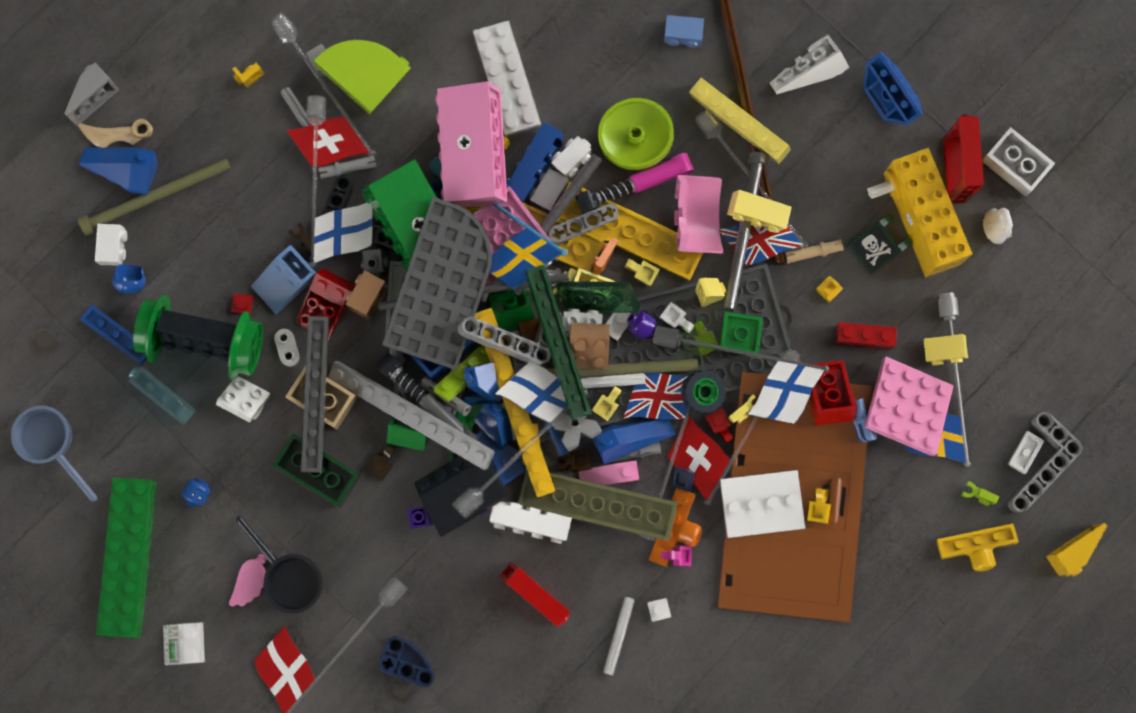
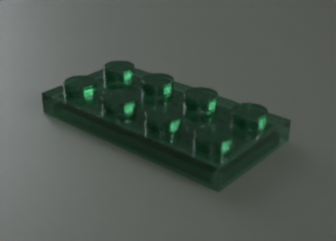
[556,281,640,313]

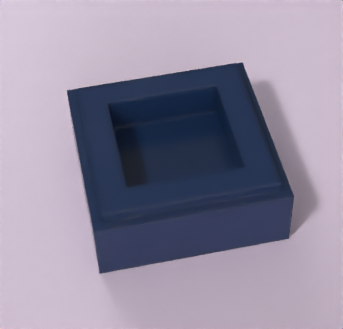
[671,466,695,492]

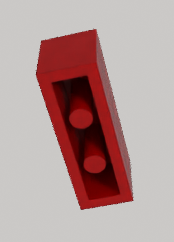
[835,322,897,350]

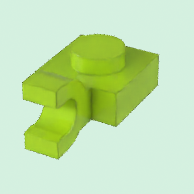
[961,481,999,506]

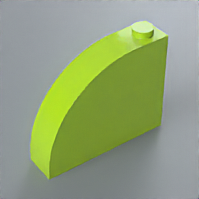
[313,40,410,114]

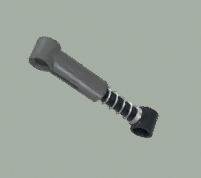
[375,352,478,440]

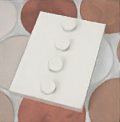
[720,470,805,538]

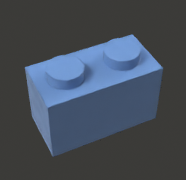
[664,15,704,48]

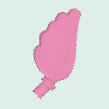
[229,550,273,607]

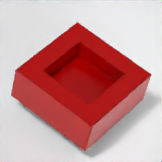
[231,294,254,316]

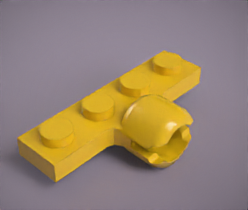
[936,523,1019,572]

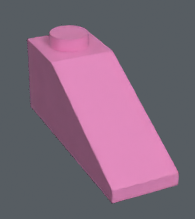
[578,461,639,486]

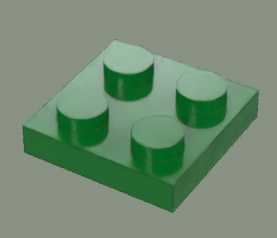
[720,312,763,353]

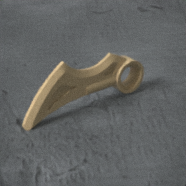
[78,119,153,148]

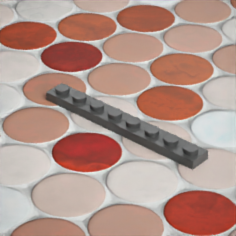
[301,316,329,473]

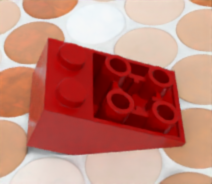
[295,268,356,340]

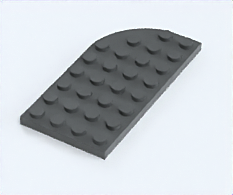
[382,197,492,370]

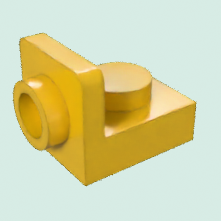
[232,63,264,88]

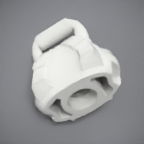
[983,208,1013,244]

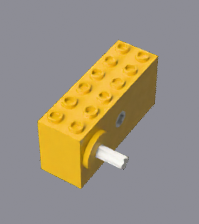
[867,148,972,278]

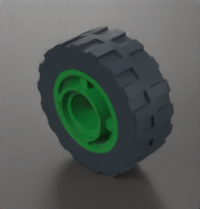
[681,370,726,413]

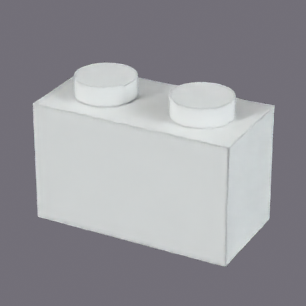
[95,224,127,266]

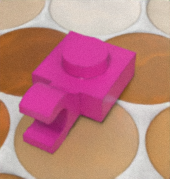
[662,546,692,566]

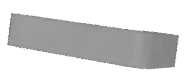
[458,313,563,366]
[1008,412,1083,513]

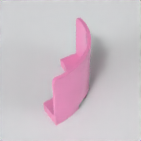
[674,175,723,254]

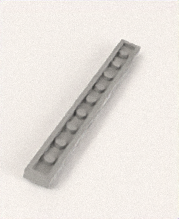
[328,361,495,470]

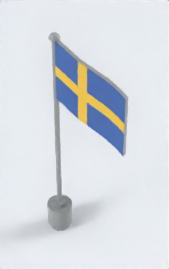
[905,293,971,467]

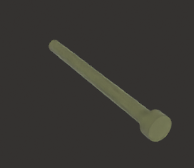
[78,158,231,236]
[540,359,698,378]

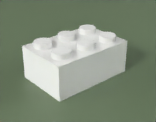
[982,127,1055,197]

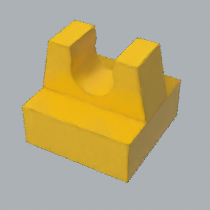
[816,276,843,303]

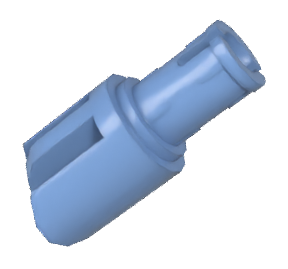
[853,399,877,443]

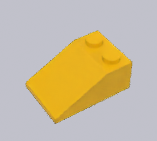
[1046,523,1107,577]

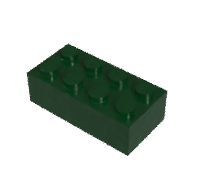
[272,433,361,508]

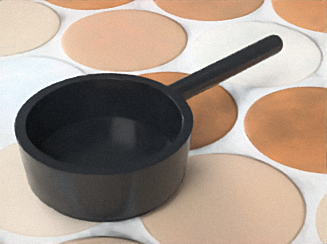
[236,516,323,613]

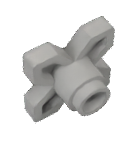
[550,413,601,451]

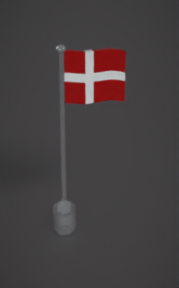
[254,576,408,713]

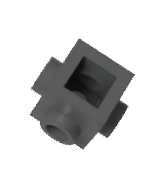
[361,249,390,276]

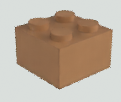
[345,271,388,321]
[570,323,610,369]

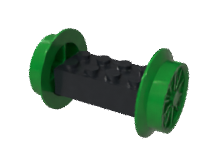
[133,294,264,380]

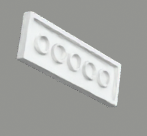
[473,21,541,137]

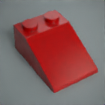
[809,360,857,426]

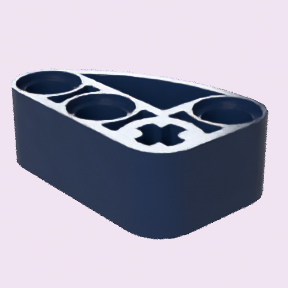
[379,636,435,687]

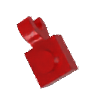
[705,408,733,444]

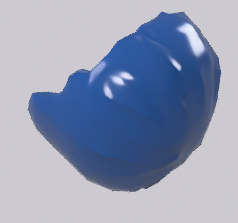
[112,264,146,294]

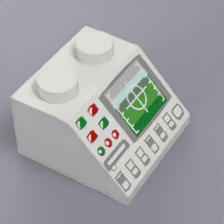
[163,623,205,665]

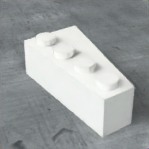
[489,502,572,544]

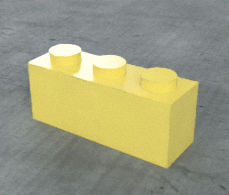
[727,190,792,233]

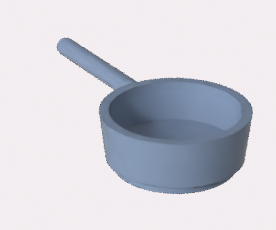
[11,406,97,502]

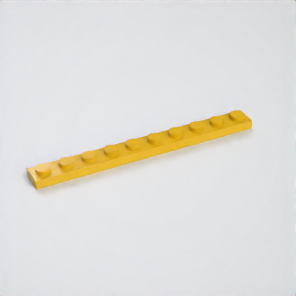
[474,308,555,498]

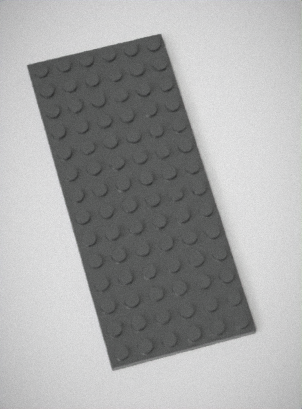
[510,264,795,443]

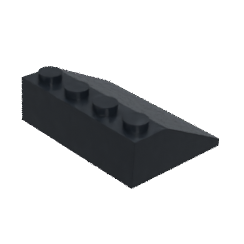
[414,455,508,537]

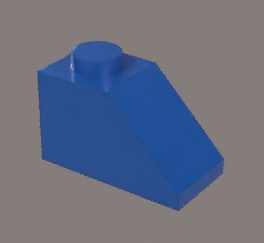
[464,362,501,401]
[474,401,513,448]

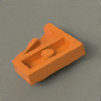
[591,237,618,275]

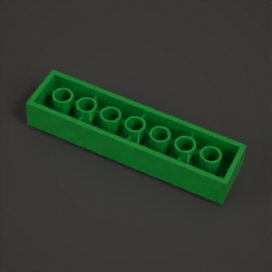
[96,478,157,638]

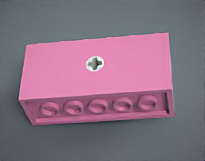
[435,81,507,208]

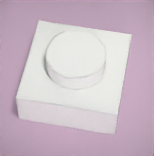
[647,598,671,622]

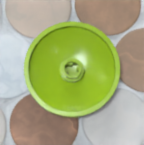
[598,98,674,170]

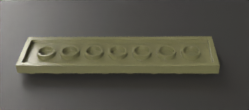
[518,469,678,541]

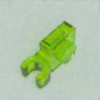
[693,320,718,356]

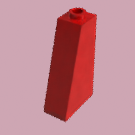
[499,561,570,627]

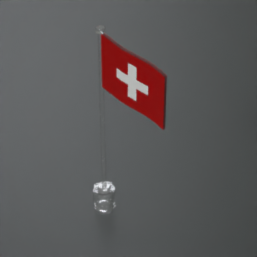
[271,14,376,167]
[667,348,801,506]

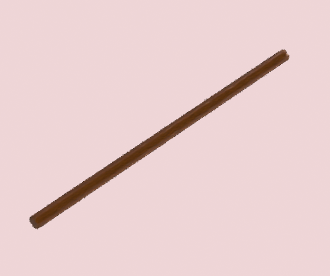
[719,0,786,264]

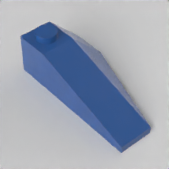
[79,148,158,195]
[592,419,675,464]

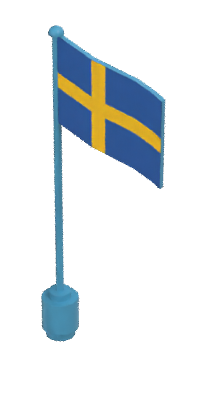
[429,156,567,289]

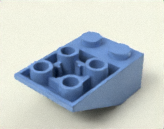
[251,245,316,314]

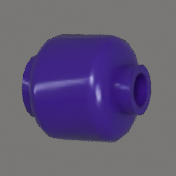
[627,310,656,339]

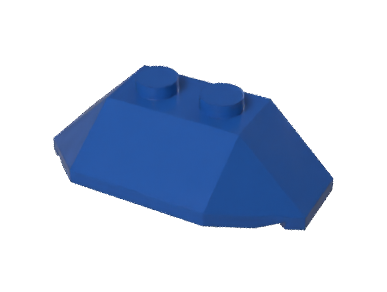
[863,52,923,125]

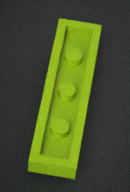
[434,345,489,402]

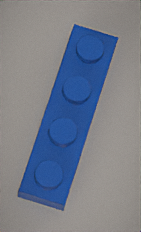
[80,305,147,365]

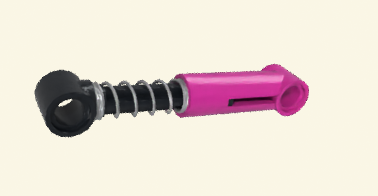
[575,153,694,215]

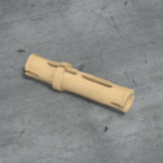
[785,239,843,264]

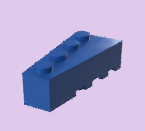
[506,122,563,203]

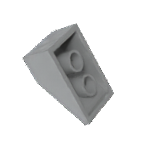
[64,63,120,127]

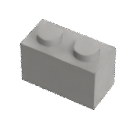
[529,168,569,214]

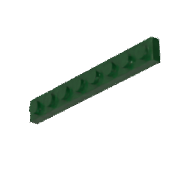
[524,265,592,420]

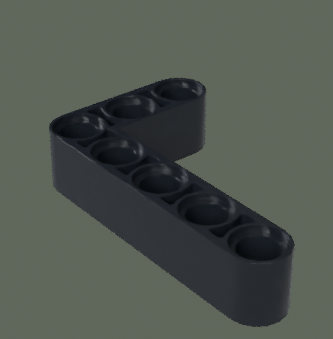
[322,174,396,253]

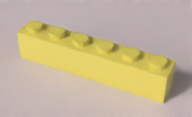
[689,78,791,165]

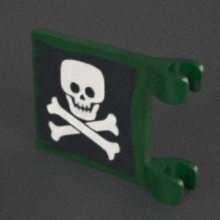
[849,214,913,274]

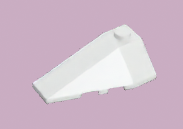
[770,35,849,94]

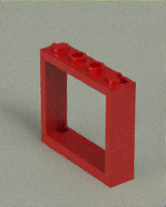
[943,114,984,204]

